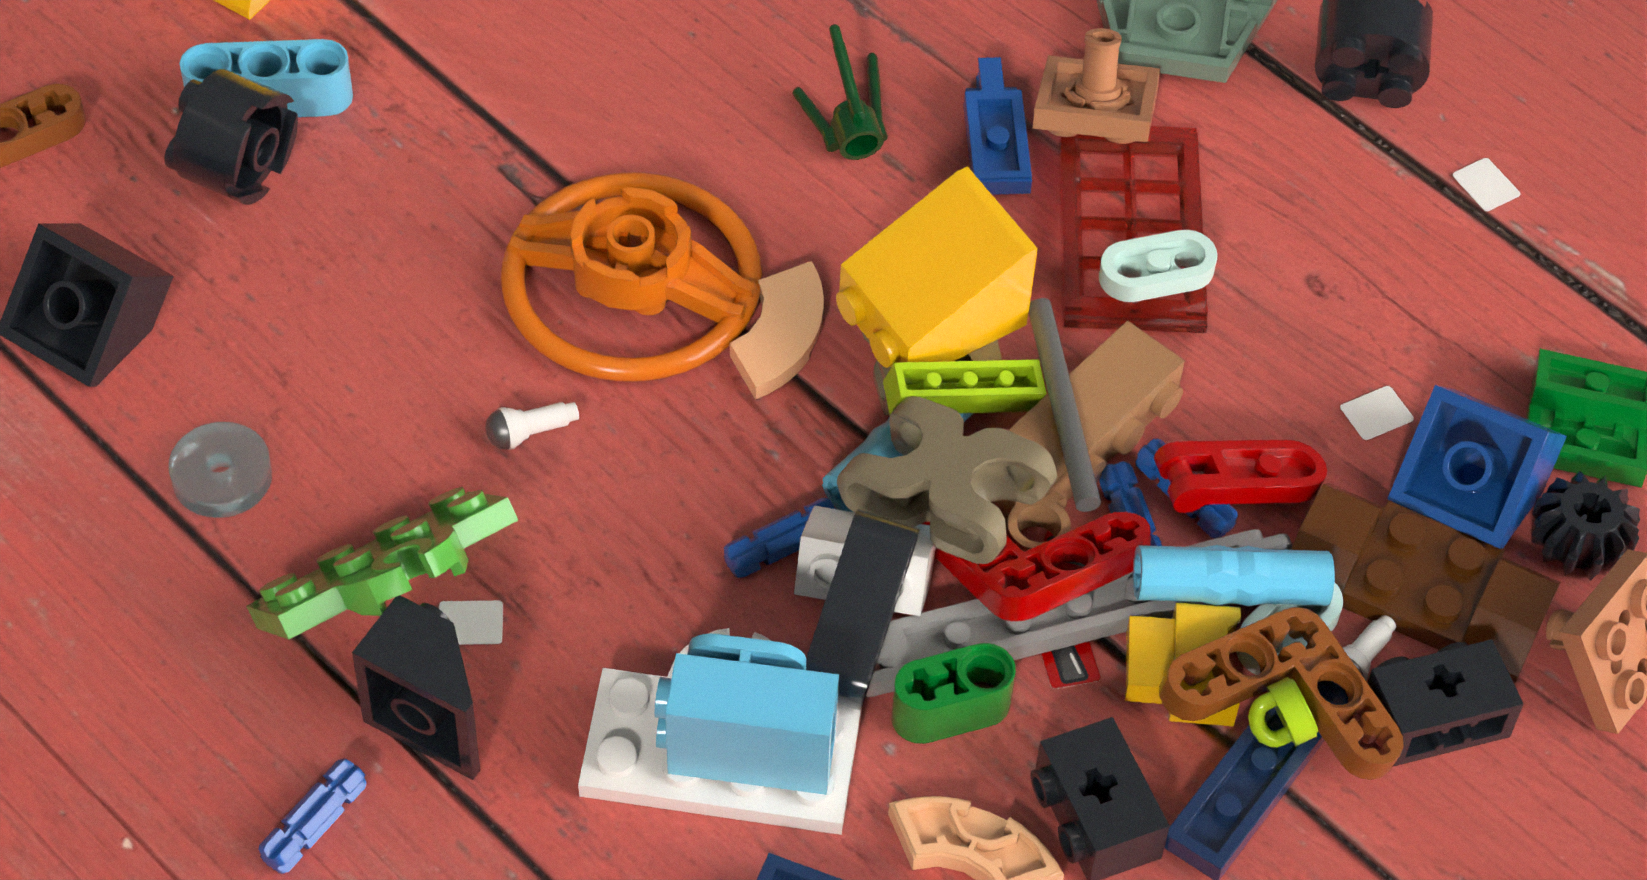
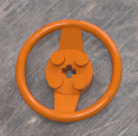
[501,172,762,382]

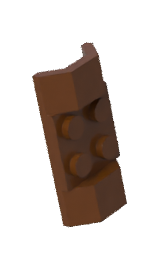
[1291,483,1561,683]

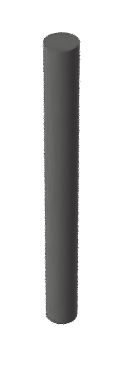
[1028,298,1101,512]

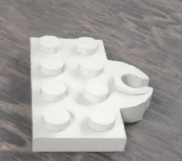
[578,628,861,835]

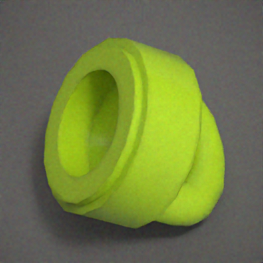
[1248,677,1319,748]

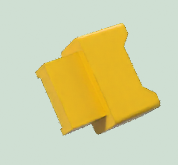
[1125,602,1241,726]

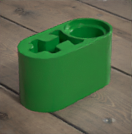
[891,643,1016,744]

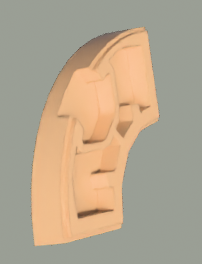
[730,261,824,400]
[888,796,1064,880]

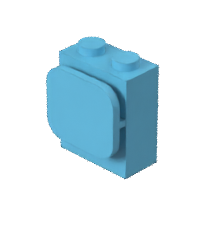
[654,634,839,795]

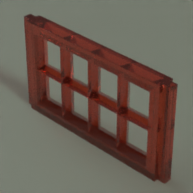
[1059,126,1208,333]

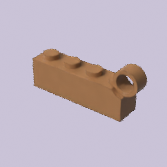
[990,321,1185,567]

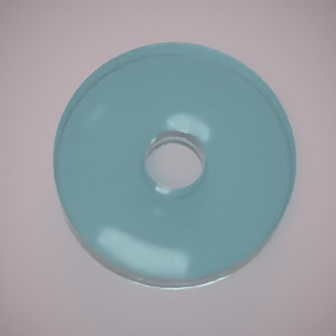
[169,422,272,518]

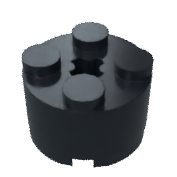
[1315,0,1433,108]
[164,69,298,205]

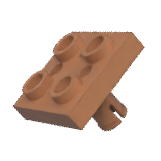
[1033,28,1160,144]
[1546,549,1647,734]

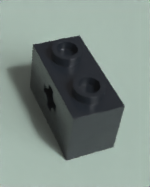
[1367,639,1524,767]
[1030,717,1170,880]

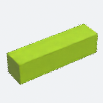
[883,359,1047,415]

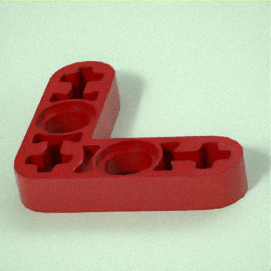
[921,512,1151,622]

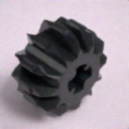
[1531,471,1640,581]

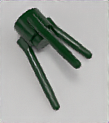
[792,24,888,160]

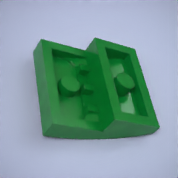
[1526,348,1647,488]

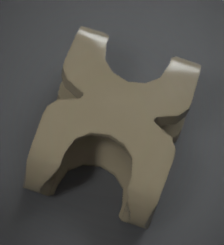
[837,396,1057,564]

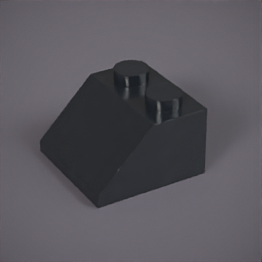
[0,223,174,387]
[352,595,480,780]

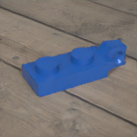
[963,57,1032,195]

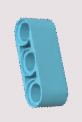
[179,39,353,117]

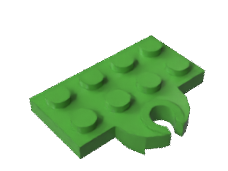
[246,487,518,640]

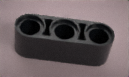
[806,509,920,710]

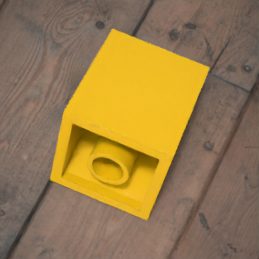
[836,166,1038,368]

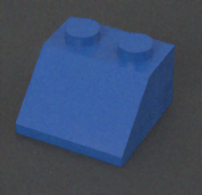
[1387,385,1567,549]

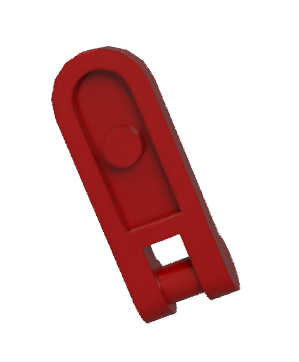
[1153,440,1327,513]

